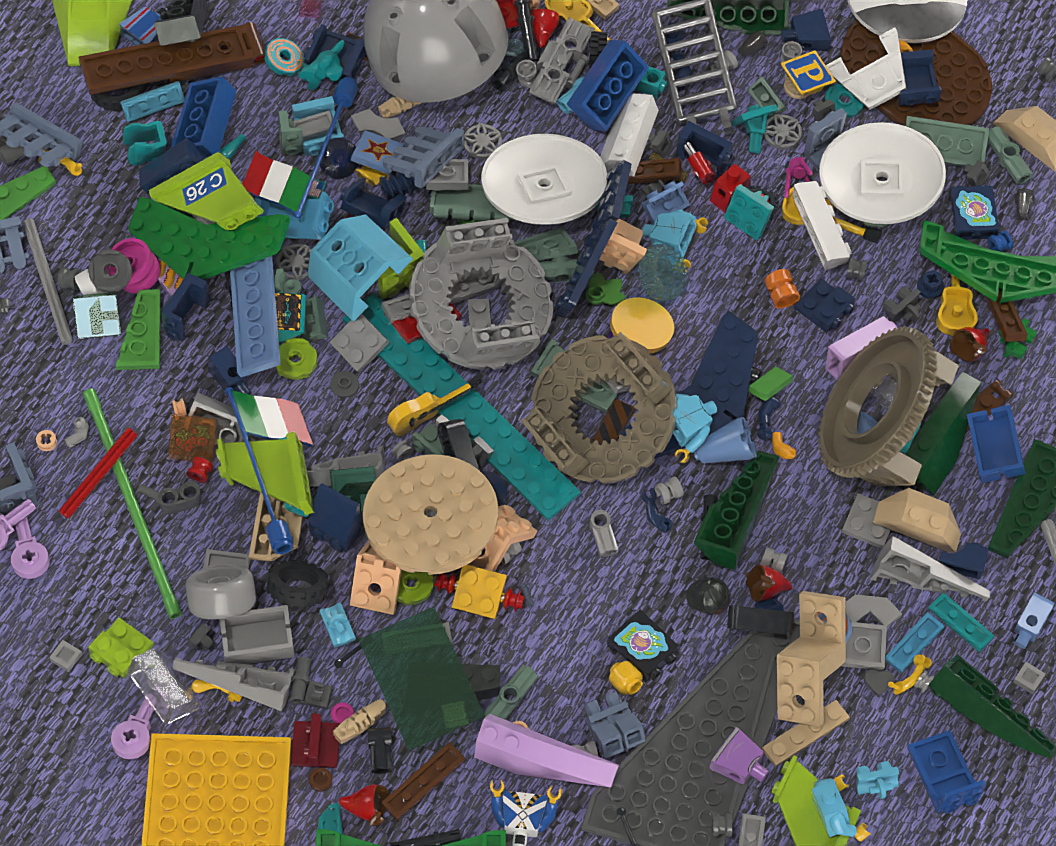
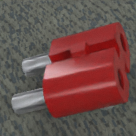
[684,143,717,185]

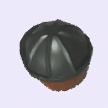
[686,577,729,614]

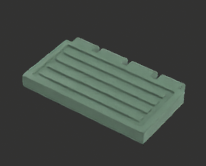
[430,184,514,223]

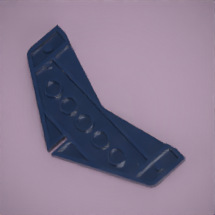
[555,160,632,318]
[618,310,758,459]

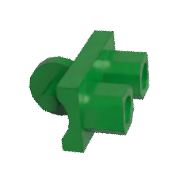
[998,318,1037,359]

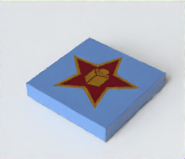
[351,130,404,174]

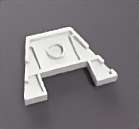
[825,27,907,110]

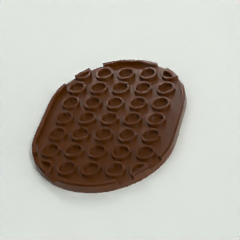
[841,20,992,126]

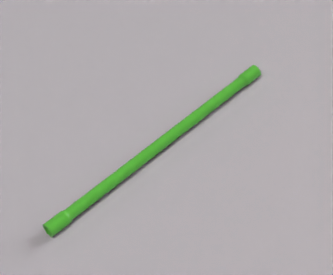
[83,389,182,619]

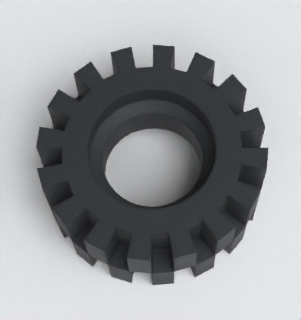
[589,31,608,68]

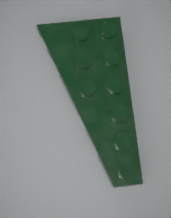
[988,439,1056,559]

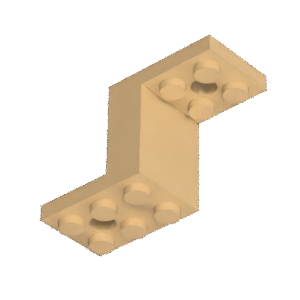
[777,591,846,727]

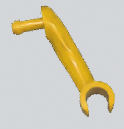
[38,150,82,176]
[888,654,932,695]
[190,679,243,702]

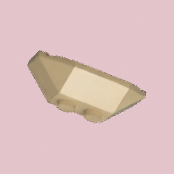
[993,106,1056,172]
[873,488,961,553]
[249,492,303,561]

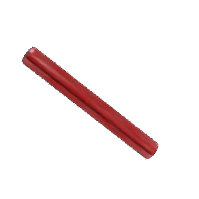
[59,428,137,518]

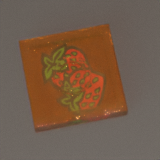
[168,414,217,463]

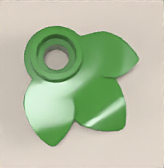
[586,273,626,305]

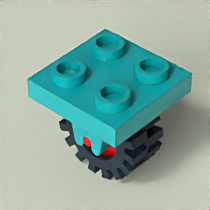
[724,184,779,241]

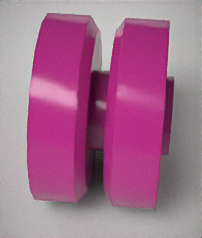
[107,238,161,294]

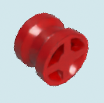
[186,457,213,483]

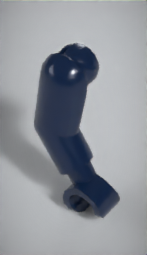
[672,50,691,91]
[757,396,781,441]
[641,488,673,532]

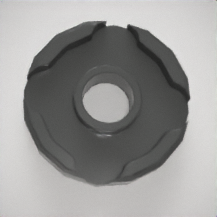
[88,249,132,293]

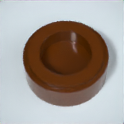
[309,768,332,792]

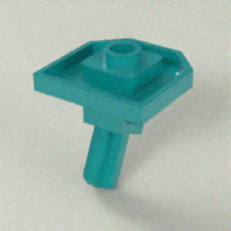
[731,104,778,154]

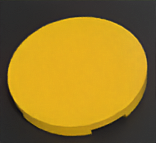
[610,297,674,353]

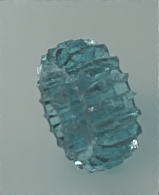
[637,244,689,301]

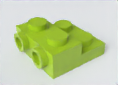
[88,617,154,679]

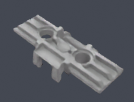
[529,18,595,104]

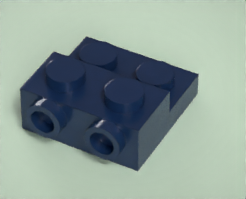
[794,278,855,333]

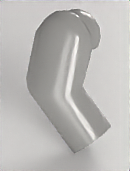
[64,417,89,449]

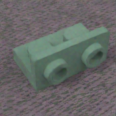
[279,110,302,155]
[412,423,444,455]

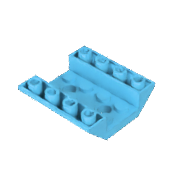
[308,215,413,322]

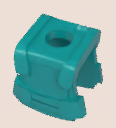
[122,121,167,166]

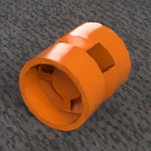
[764,269,800,309]

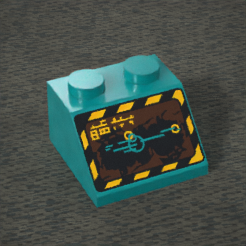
[275,292,306,343]

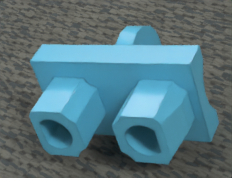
[319,602,355,648]
[856,761,899,799]

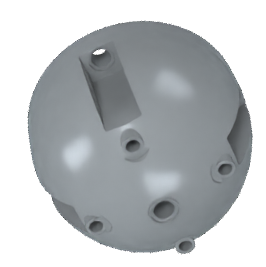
[363,0,508,103]

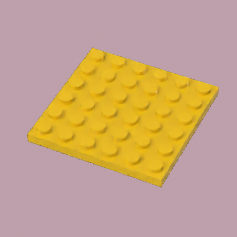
[142,733,291,846]

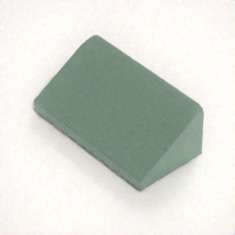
[746,77,788,119]
[302,296,329,341]

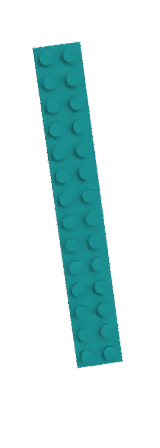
[342,293,581,521]

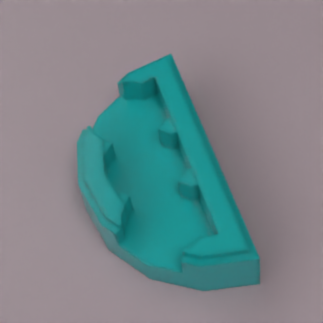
[318,802,343,834]

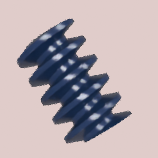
[379,172,426,200]

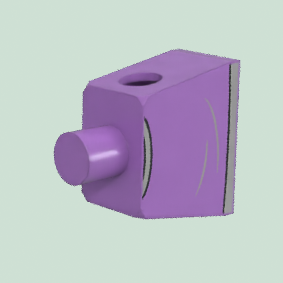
[710,727,769,784]

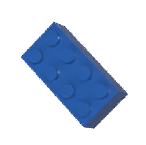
[567,40,649,131]
[171,76,237,157]

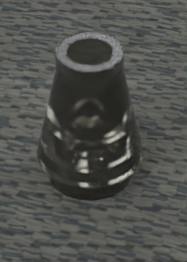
[737,31,768,59]
[1014,188,1035,221]

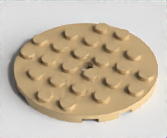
[363,455,499,574]

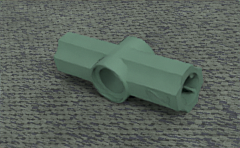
[988,126,1033,185]
[539,256,594,283]
[481,665,539,720]

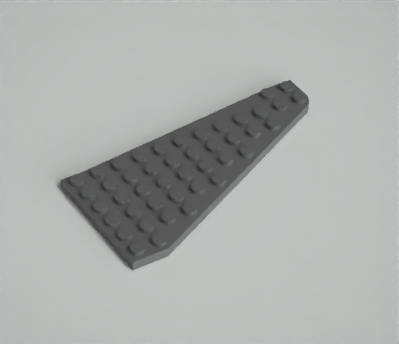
[581,619,800,846]

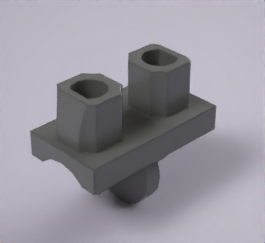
[882,286,921,323]

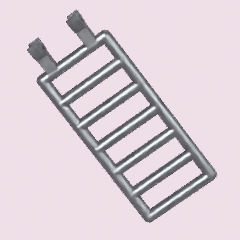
[652,0,737,136]

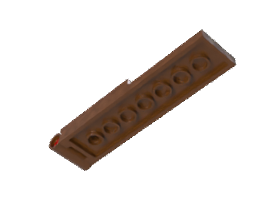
[79,22,265,95]

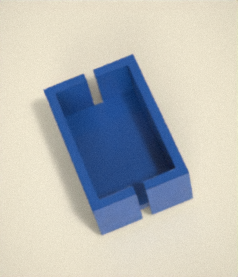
[967,405,1026,483]

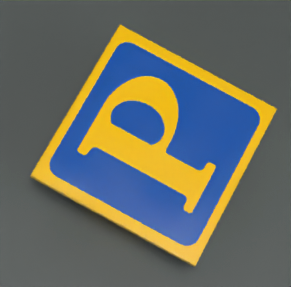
[781,50,836,95]

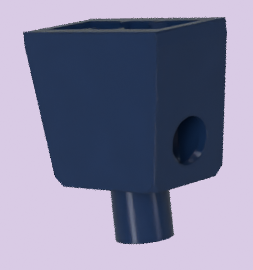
[781,9,831,51]
[208,346,251,394]

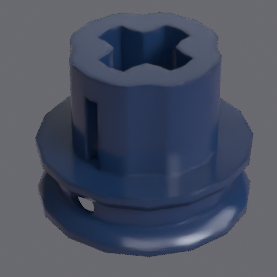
[917,270,944,299]

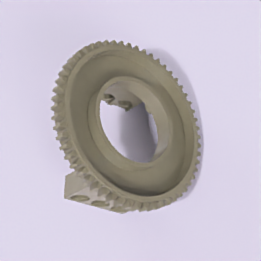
[818,326,959,487]

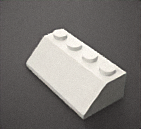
[600,93,659,176]
[792,181,852,271]

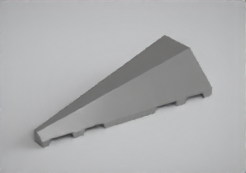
[307,446,386,486]
[870,536,990,601]
[173,657,296,711]

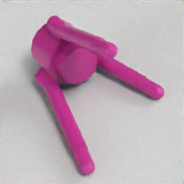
[784,157,813,198]

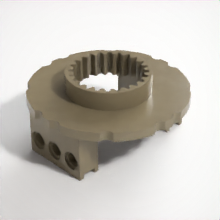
[521,332,677,484]

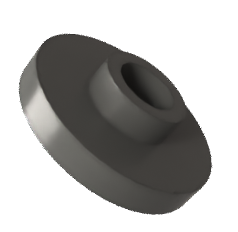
[330,371,359,398]

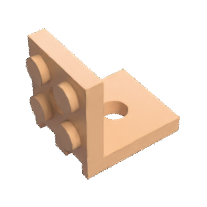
[600,219,647,275]
[467,505,537,572]
[350,541,402,615]

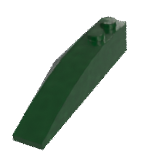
[667,0,789,35]
[905,371,981,496]
[694,451,779,570]
[928,654,1056,758]

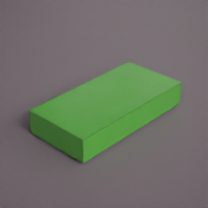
[749,367,793,401]

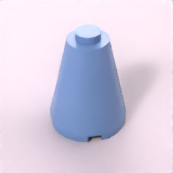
[694,417,757,463]

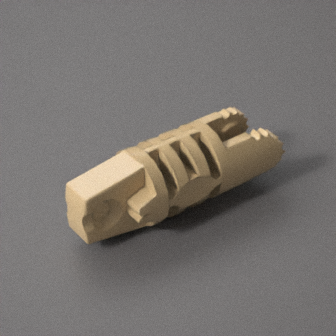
[378,96,421,118]
[333,699,386,744]

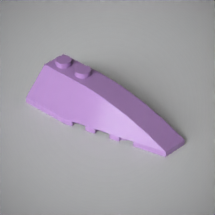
[474,714,619,787]

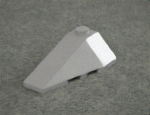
[183,393,270,448]

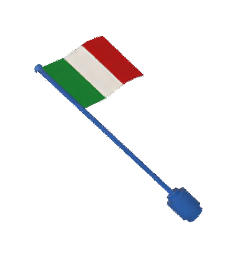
[242,77,358,218]
[225,387,313,554]

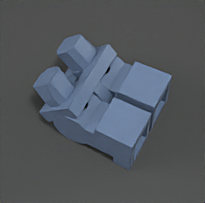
[584,692,646,759]

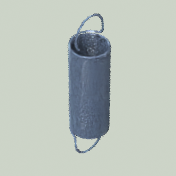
[519,579,534,614]

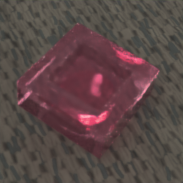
[299,0,322,19]

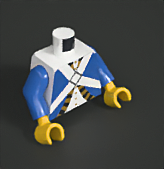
[490,780,562,846]

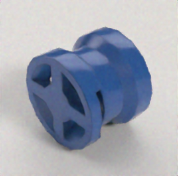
[988,230,1013,252]

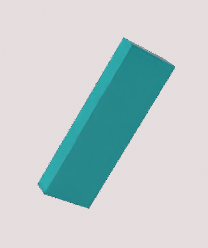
[928,592,995,653]

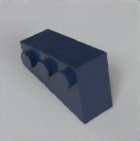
[139,138,209,195]

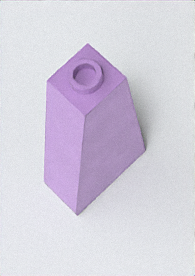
[826,316,898,380]

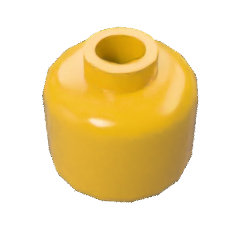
[609,661,643,695]

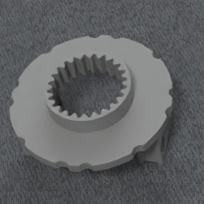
[409,218,553,370]

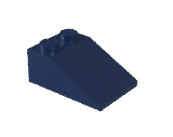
[308,483,361,553]

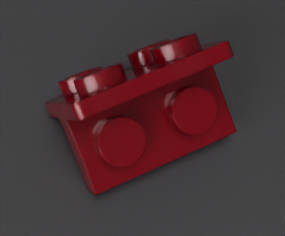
[291,713,340,768]

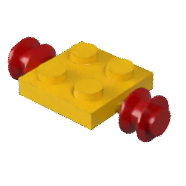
[434,565,525,619]

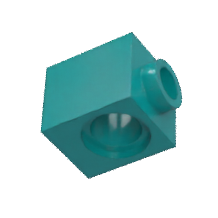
[634,66,668,98]

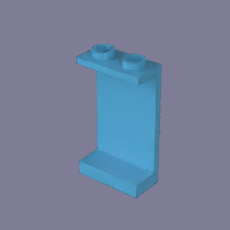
[255,192,334,240]

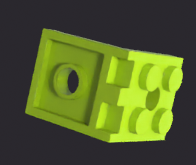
[378,218,424,300]

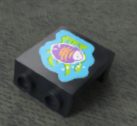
[607,609,679,683]

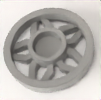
[763,114,802,150]
[464,123,502,159]
[277,244,311,281]

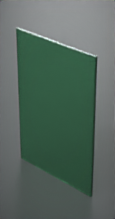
[358,606,485,751]

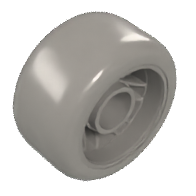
[185,565,256,619]

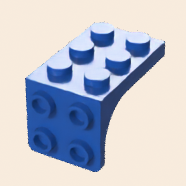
[907,730,987,814]

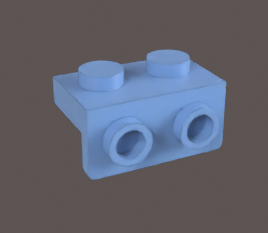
[642,181,690,225]

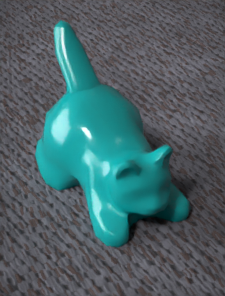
[298,40,345,90]

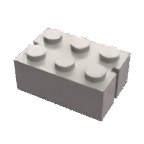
[220,605,295,664]

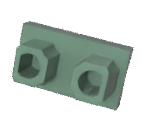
[274,269,302,294]

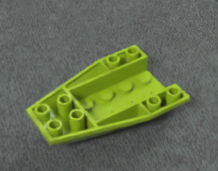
[52,0,132,66]

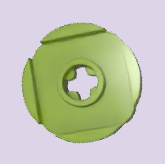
[275,338,317,380]
[397,570,433,606]

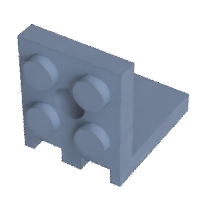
[804,108,847,171]
[0,442,39,516]

